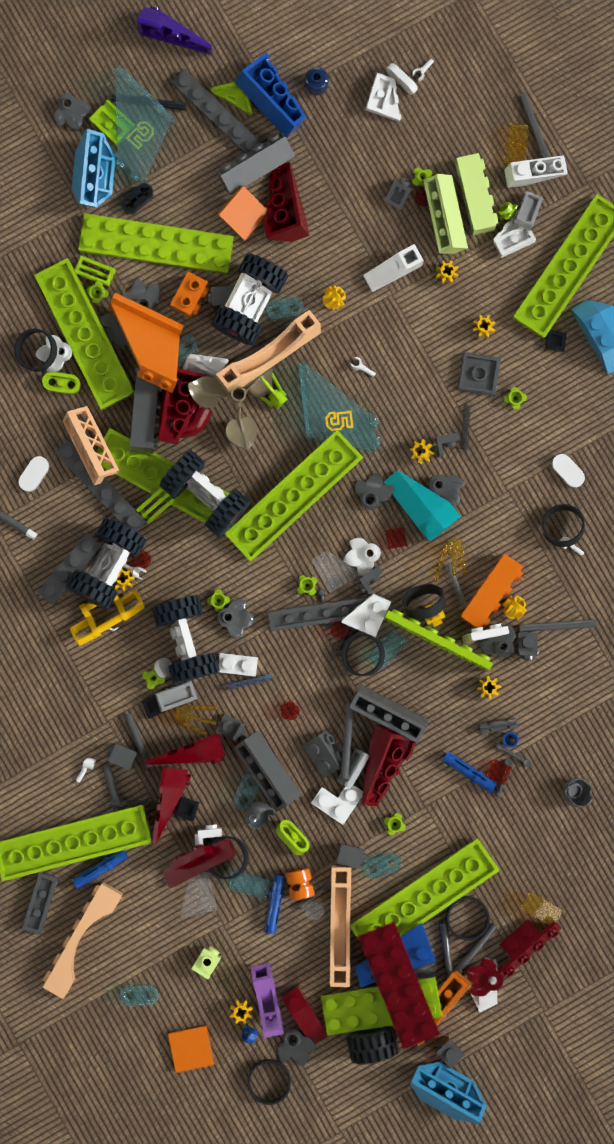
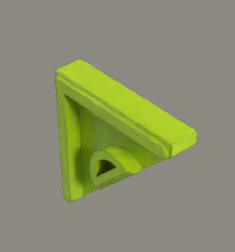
[210,81,253,115]

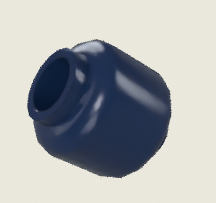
[304,67,329,95]

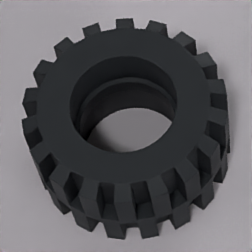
[346,1026,399,1065]

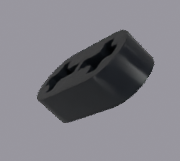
[121,183,153,214]

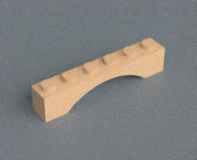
[216,310,321,393]
[330,865,351,987]
[43,882,124,999]

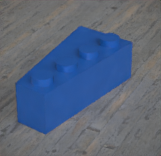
[235,52,306,138]
[355,923,437,989]

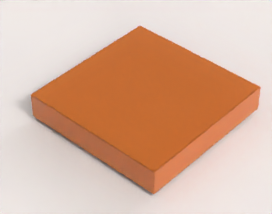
[217,186,267,240]
[168,1025,214,1073]

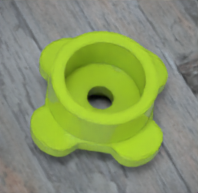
[412,168,433,187]
[499,202,518,220]
[86,281,109,304]
[504,387,527,410]
[297,575,318,596]
[207,589,230,612]
[142,667,165,689]
[384,813,406,835]

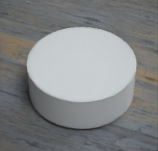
[154,658,172,678]

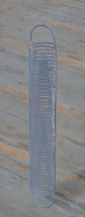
[221,675,277,690]

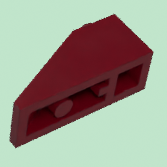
[281,985,327,1044]

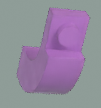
[251,963,284,1038]

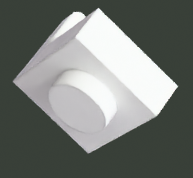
[195,824,222,846]

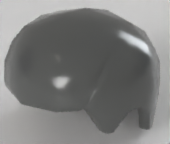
[563,777,593,808]
[244,801,275,829]

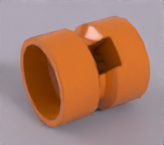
[285,868,315,900]

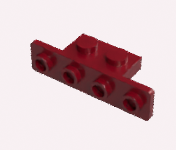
[163,838,235,888]
[497,919,561,979]

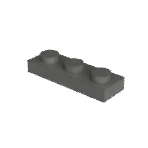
[22,872,59,935]

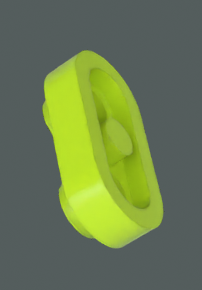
[42,372,81,395]
[276,820,309,855]

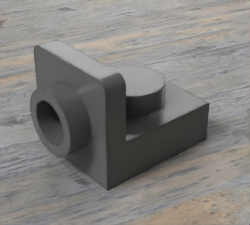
[384,178,413,210]
[432,433,460,458]
[358,566,382,596]
[517,633,539,660]
[216,714,247,742]
[434,1036,465,1068]

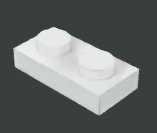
[218,653,258,677]

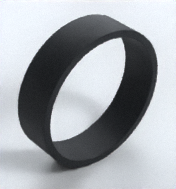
[14,328,57,372]
[542,504,585,547]
[402,584,446,620]
[341,634,385,676]
[208,836,249,879]
[446,896,490,941]
[248,1059,291,1105]

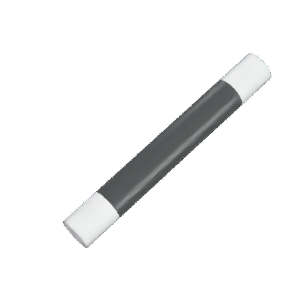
[0,511,38,540]

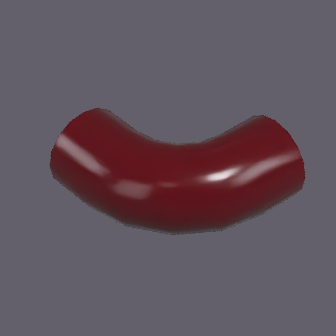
[181,405,213,438]

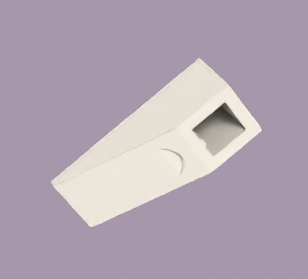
[504,156,568,188]
[363,244,424,292]

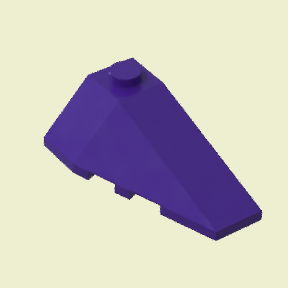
[137,7,212,55]

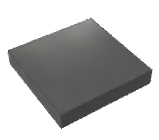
[457,352,501,396]

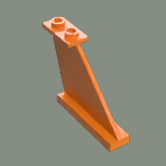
[109,293,184,393]

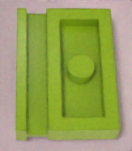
[89,100,135,146]

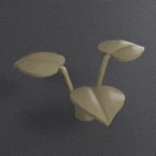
[188,367,273,450]

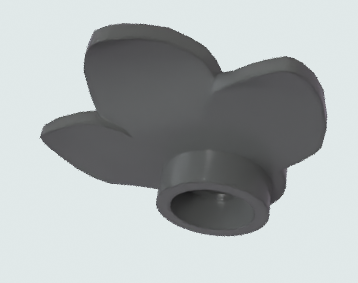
[54,94,92,131]
[122,279,160,310]
[99,313,128,349]
[355,473,393,510]
[429,474,465,506]
[217,599,255,637]
[478,624,516,658]
[279,1029,316,1067]

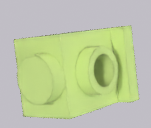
[192,946,221,979]

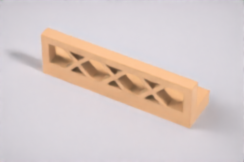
[63,406,119,485]

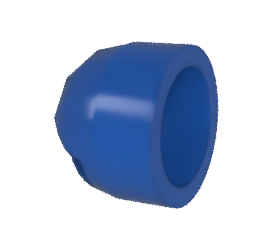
[503,731,519,748]
[241,1026,259,1044]

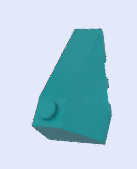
[383,470,461,542]

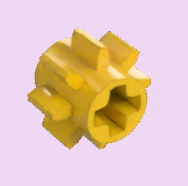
[436,260,459,284]
[322,285,346,310]
[472,315,496,339]
[410,439,435,464]
[113,568,135,593]
[502,596,527,620]
[424,603,445,627]
[476,676,501,700]
[230,999,253,1024]

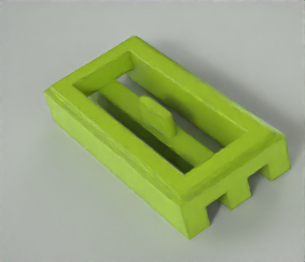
[74,255,116,288]
[136,488,176,524]

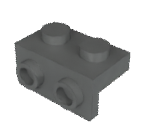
[302,730,343,778]

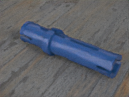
[442,751,497,793]
[73,850,129,889]
[264,874,286,934]

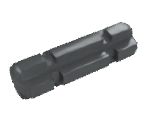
[479,718,517,734]

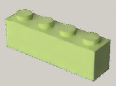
[455,153,498,235]
[423,174,468,254]

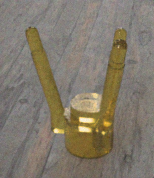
[434,539,467,583]
[174,704,218,736]

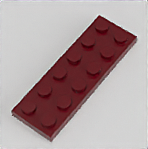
[358,922,440,1050]

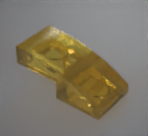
[506,123,529,164]
[521,892,563,925]

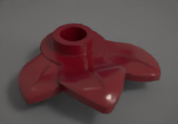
[466,957,504,997]

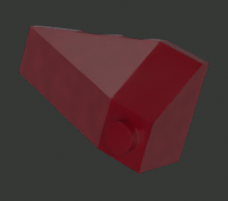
[264,162,310,242]
[158,368,207,445]
[361,725,416,806]
[144,733,225,765]
[152,766,191,845]

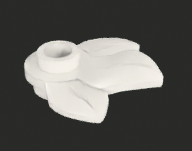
[36,335,72,373]
[344,538,381,576]

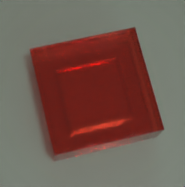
[385,527,407,550]
[486,759,512,785]

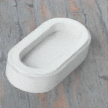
[386,63,417,95]
[552,454,585,488]
[19,456,49,492]

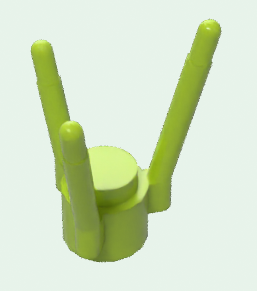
[244,372,288,409]

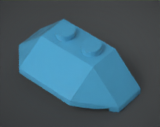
[72,129,115,208]
[570,300,614,375]
[410,1062,487,1124]

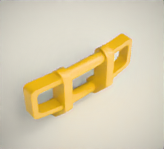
[70,586,145,645]

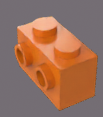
[170,272,210,319]

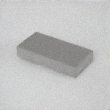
[514,191,543,231]
[154,681,198,712]
[337,748,370,789]

